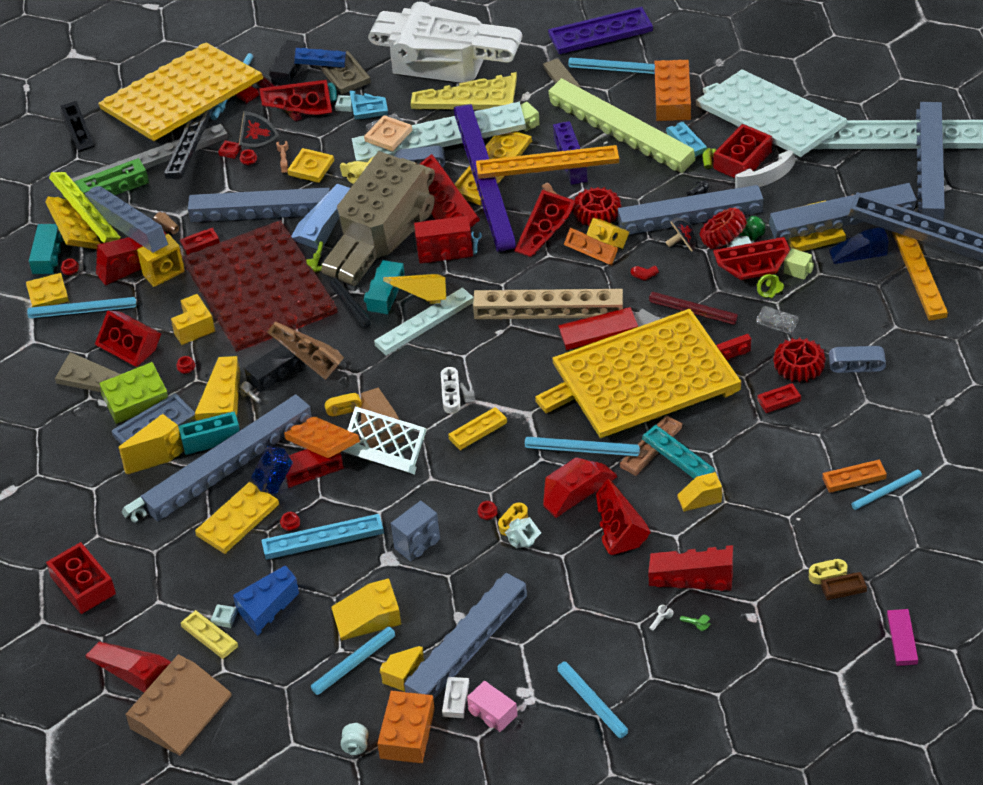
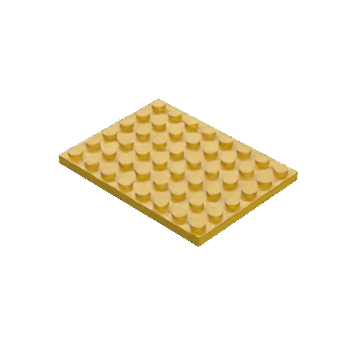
[98,43,263,141]
[552,309,741,438]

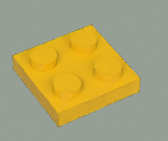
[287,148,334,183]
[26,273,69,307]

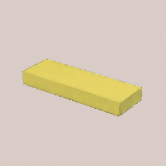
[181,610,238,659]

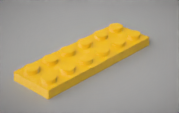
[455,131,532,205]

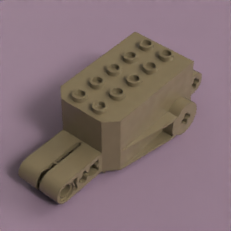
[321,151,435,286]

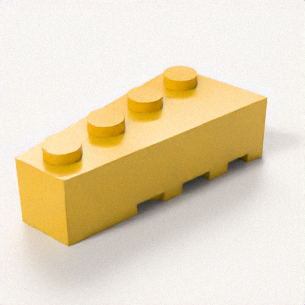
[195,356,240,421]

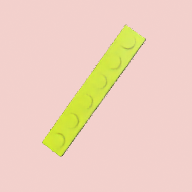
[49,172,120,243]

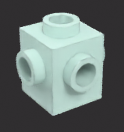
[505,517,541,548]

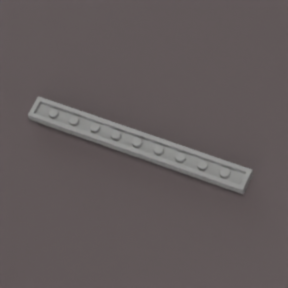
[71,124,228,187]

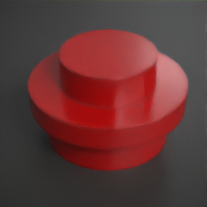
[240,149,257,165]
[61,259,79,275]
[176,356,195,373]
[477,501,498,520]
[280,512,300,531]

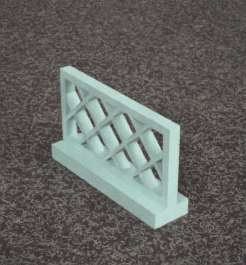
[342,407,427,475]

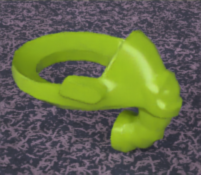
[306,241,324,272]
[757,274,784,298]

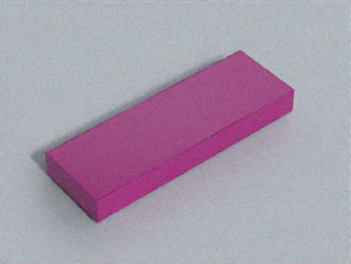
[887,609,918,666]

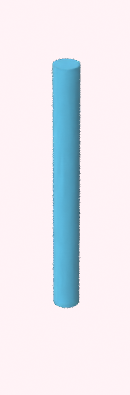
[851,469,922,510]

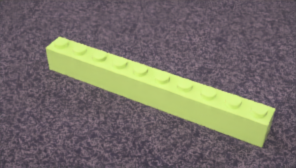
[548,78,695,173]

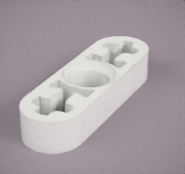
[441,367,461,414]

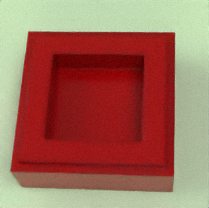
[236,86,259,103]
[218,140,241,159]

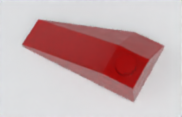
[259,80,332,115]
[514,190,575,257]
[596,479,651,555]
[85,642,171,693]

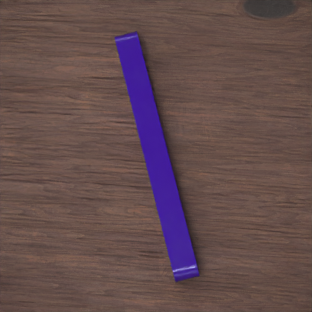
[454,104,516,252]

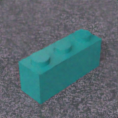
[29,224,64,274]
[364,260,405,314]
[178,411,240,455]

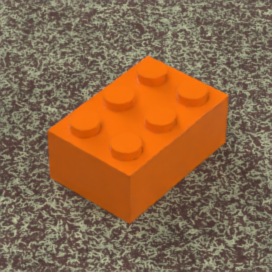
[377,691,435,763]

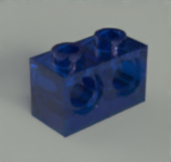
[251,446,293,494]

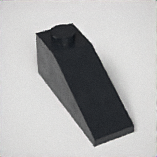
[60,101,95,152]

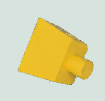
[587,218,629,248]

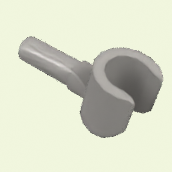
[240,381,261,403]
[459,383,475,403]

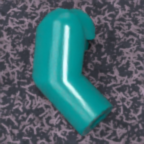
[327,83,337,103]

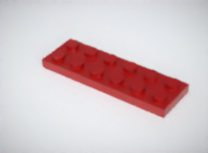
[420,154,480,228]

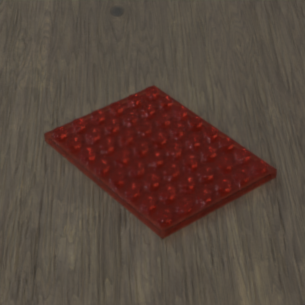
[182,220,338,352]

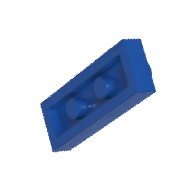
[294,48,346,68]

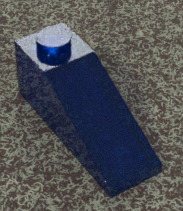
[829,227,889,264]

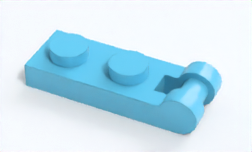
[666,122,707,157]

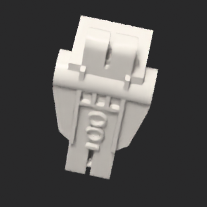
[368,2,523,83]

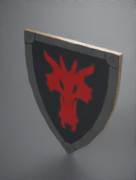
[239,111,279,147]
[666,217,696,252]

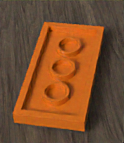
[284,417,360,458]

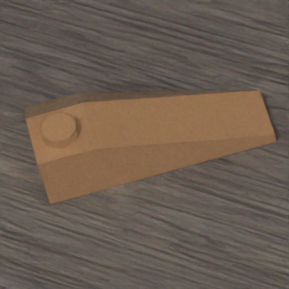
[267,322,344,380]
[361,387,405,450]

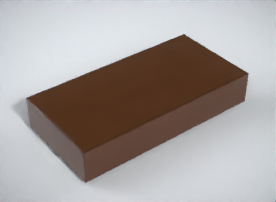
[821,572,867,600]

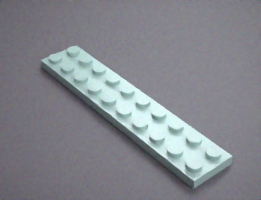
[352,102,526,162]
[813,120,983,149]

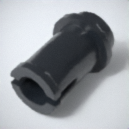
[686,180,709,197]

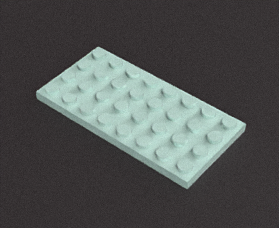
[696,70,847,157]

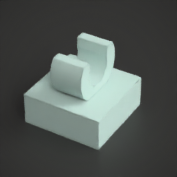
[122,497,147,523]

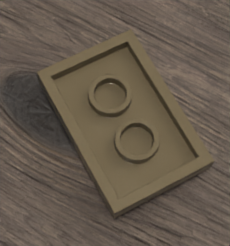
[319,51,371,94]

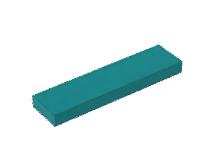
[642,425,715,479]

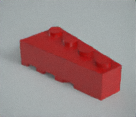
[96,230,167,286]
[648,545,733,591]

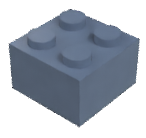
[391,501,440,562]

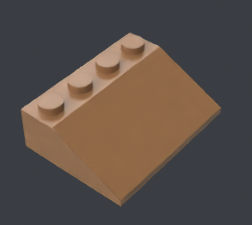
[126,654,232,756]

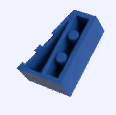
[233,565,299,636]

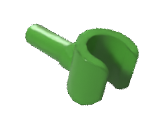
[680,614,711,631]

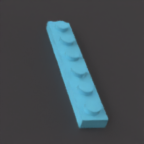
[262,514,384,560]

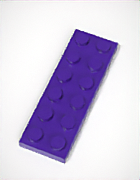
[548,7,653,54]

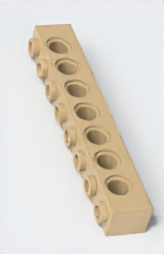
[473,289,623,319]

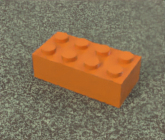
[655,60,691,121]

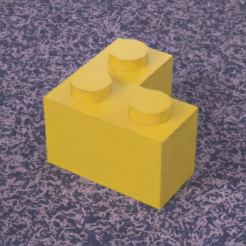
[171,294,215,345]

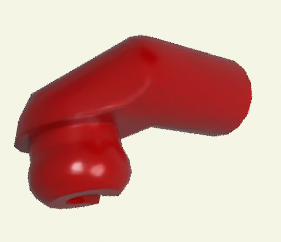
[630,266,659,281]

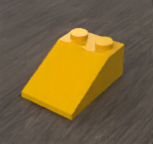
[383,274,446,304]
[118,414,184,474]
[331,579,401,641]

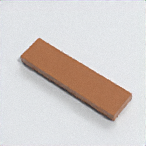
[620,415,682,476]

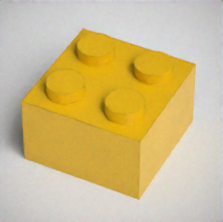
[137,234,185,287]

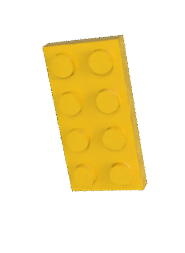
[45,196,101,249]
[195,482,279,554]

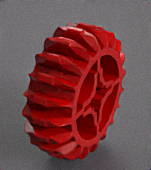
[573,187,621,226]
[699,207,747,249]
[773,337,826,383]

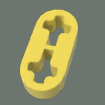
[809,559,847,584]

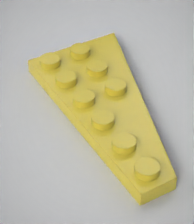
[411,72,517,110]

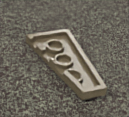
[55,352,121,392]

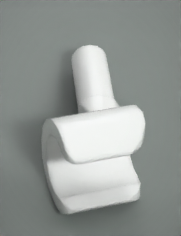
[649,605,673,631]

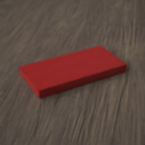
[558,307,638,350]

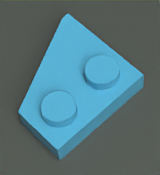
[350,91,388,120]

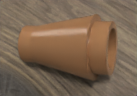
[153,212,179,235]

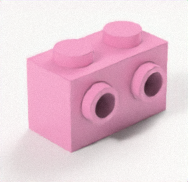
[467,681,517,732]

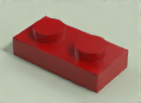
[180,228,220,255]
[716,334,751,360]
[757,383,801,413]

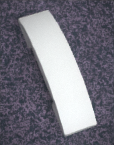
[735,150,795,189]

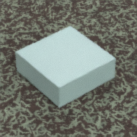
[335,95,353,112]
[211,604,237,628]

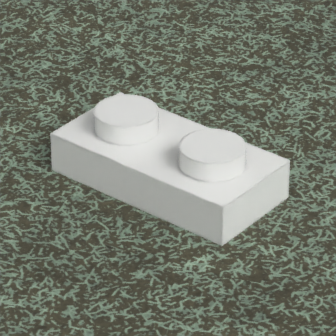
[442,677,469,718]

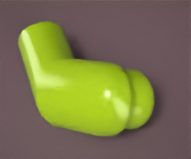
[703,148,716,169]

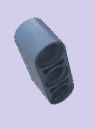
[395,146,446,168]
[829,346,886,373]

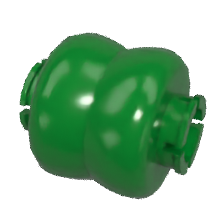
[739,216,765,241]

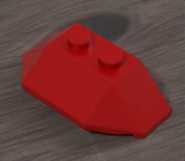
[713,237,790,280]
[543,457,617,518]

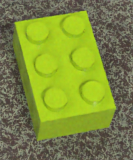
[99,362,168,424]

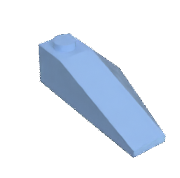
[290,184,350,249]

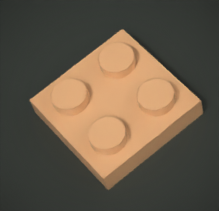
[364,115,413,151]

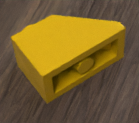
[677,472,722,512]
[380,646,424,691]

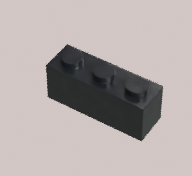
[269,40,306,85]
[244,344,305,393]

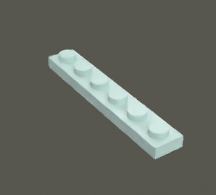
[374,288,474,355]

